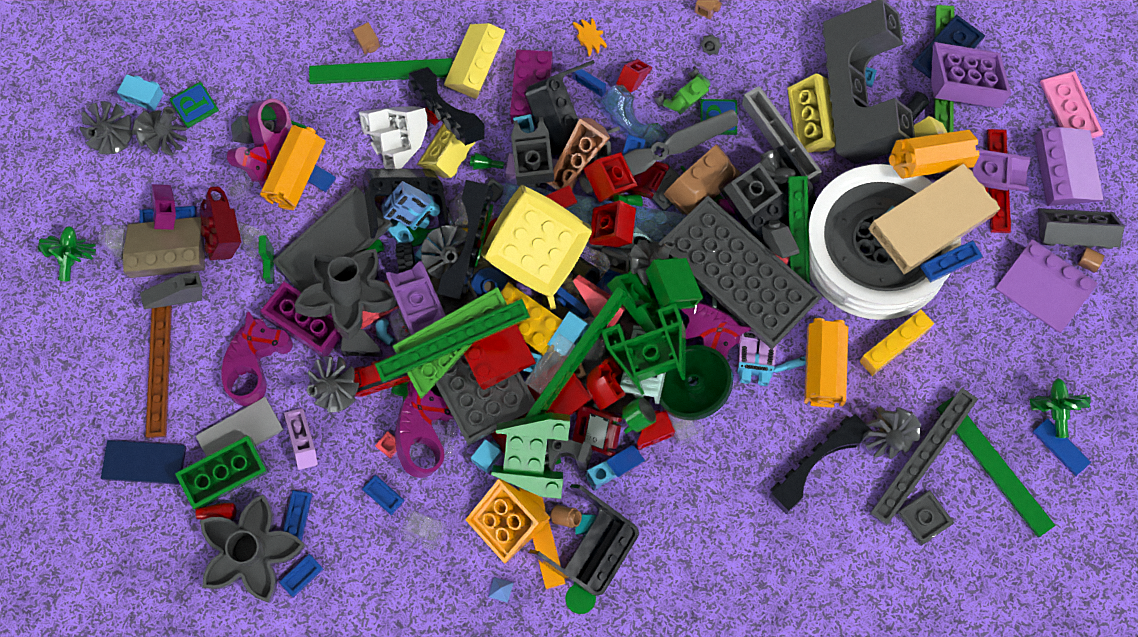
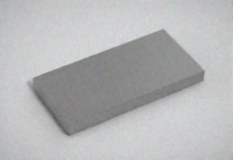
[196,397,284,457]

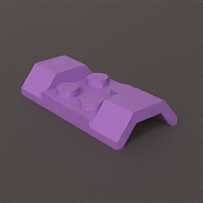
[950,149,1030,192]
[385,261,446,335]

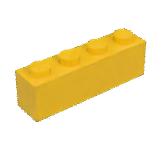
[860,310,934,376]

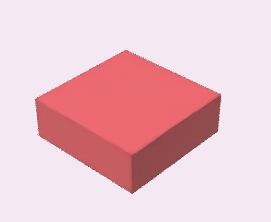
[375,431,397,459]

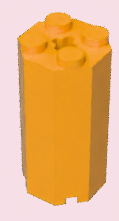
[260,125,326,211]
[889,130,980,179]
[804,318,848,408]

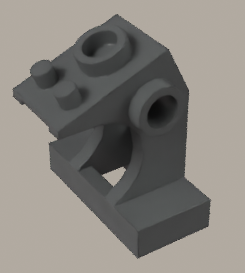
[545,439,593,472]

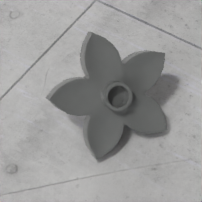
[295,249,398,340]
[200,494,307,603]

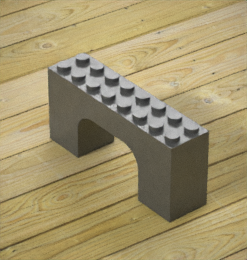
[822,0,915,164]

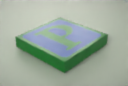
[169,81,219,129]
[700,99,737,135]

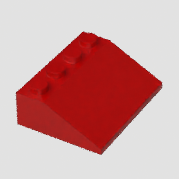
[464,324,536,390]

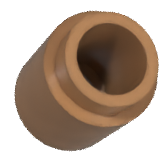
[550,504,582,528]

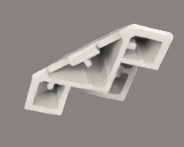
[359,106,428,169]

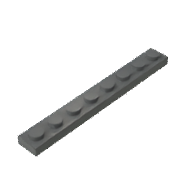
[870,388,978,526]

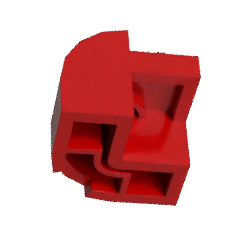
[586,356,625,411]

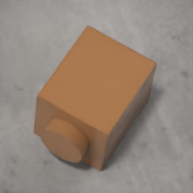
[353,22,380,54]

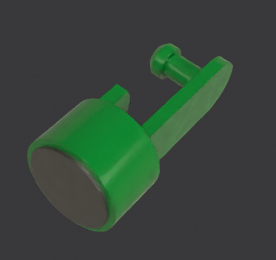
[613,397,656,434]

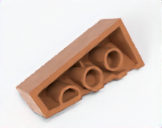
[547,118,610,190]

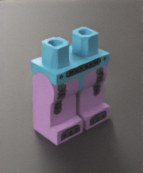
[737,331,777,386]

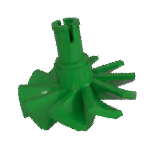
[38,226,96,282]
[1029,378,1091,438]

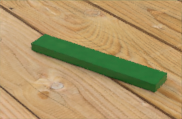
[788,176,810,285]

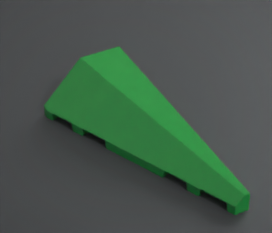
[607,271,663,333]

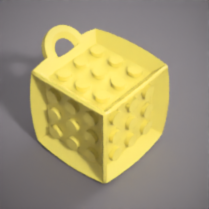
[481,185,592,310]

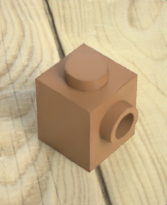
[695,0,722,19]

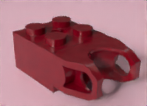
[200,186,242,260]

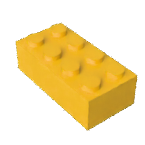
[501,282,563,360]

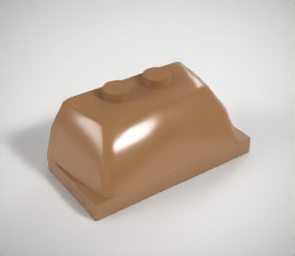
[664,144,741,217]

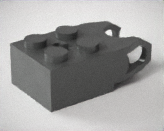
[511,117,555,186]

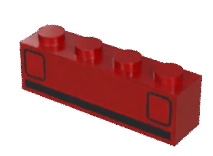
[354,355,410,397]

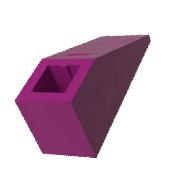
[152,184,176,230]

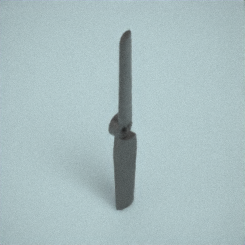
[579,109,738,194]

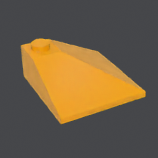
[465,479,551,564]

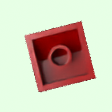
[583,152,638,202]
[589,200,636,247]

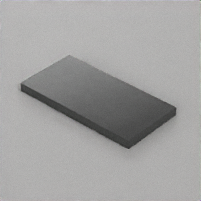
[273,186,393,293]

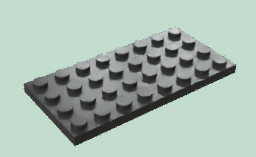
[657,196,823,350]
[397,280,536,445]

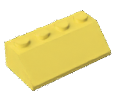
[444,23,506,99]
[787,73,836,153]

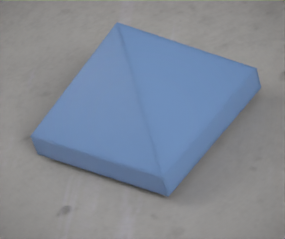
[488,577,514,603]

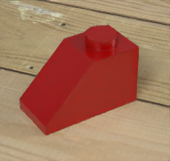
[616,59,653,93]
[636,410,675,450]

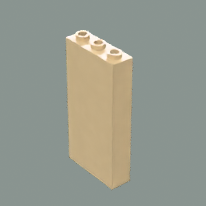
[868,164,1000,275]

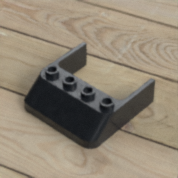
[524,60,620,155]
[719,144,817,244]
[363,169,449,239]
[528,484,639,596]

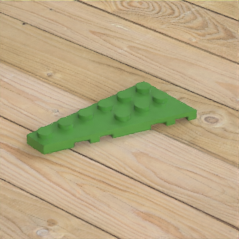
[393,287,507,399]

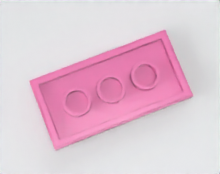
[1040,71,1104,138]

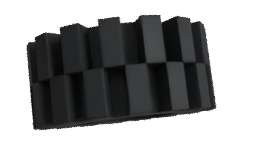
[396,242,415,273]

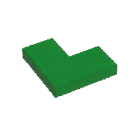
[258,235,274,284]

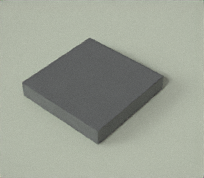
[897,490,954,546]

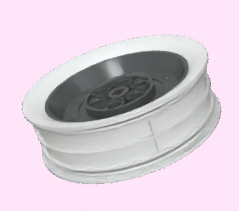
[809,164,961,320]

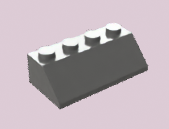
[1038,208,1125,249]

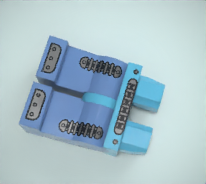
[381,181,440,230]

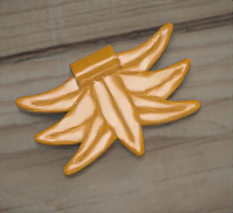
[572,18,607,57]

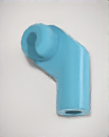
[375,318,395,347]

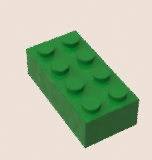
[175,436,269,510]

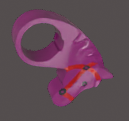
[227,99,292,188]
[659,302,751,360]
[221,312,293,406]
[395,380,454,478]

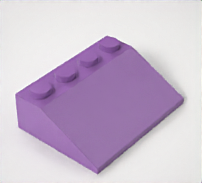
[931,42,1011,108]
[1035,127,1104,206]
[995,240,1098,333]

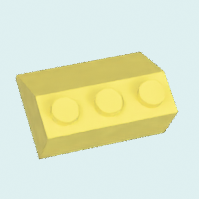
[417,123,476,178]

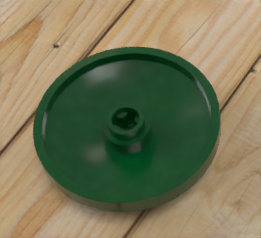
[655,345,733,420]

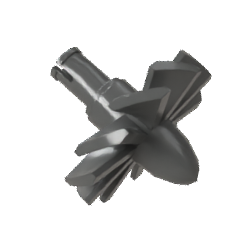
[80,101,133,154]
[132,106,187,156]
[759,150,796,192]
[421,225,476,279]
[628,238,676,285]
[307,356,359,413]
[863,407,921,459]

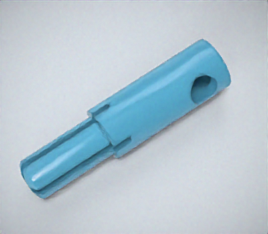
[774,356,806,373]

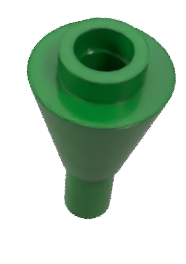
[469,152,504,170]
[613,194,643,212]

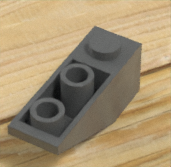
[140,272,202,309]

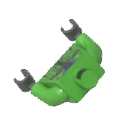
[654,66,711,115]

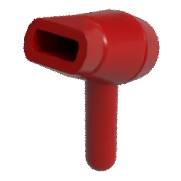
[195,502,237,520]

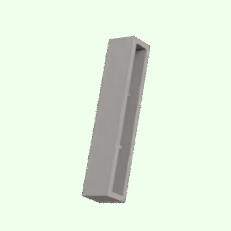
[742,86,822,184]

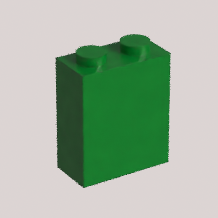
[646,257,703,309]

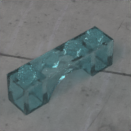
[601,85,670,152]

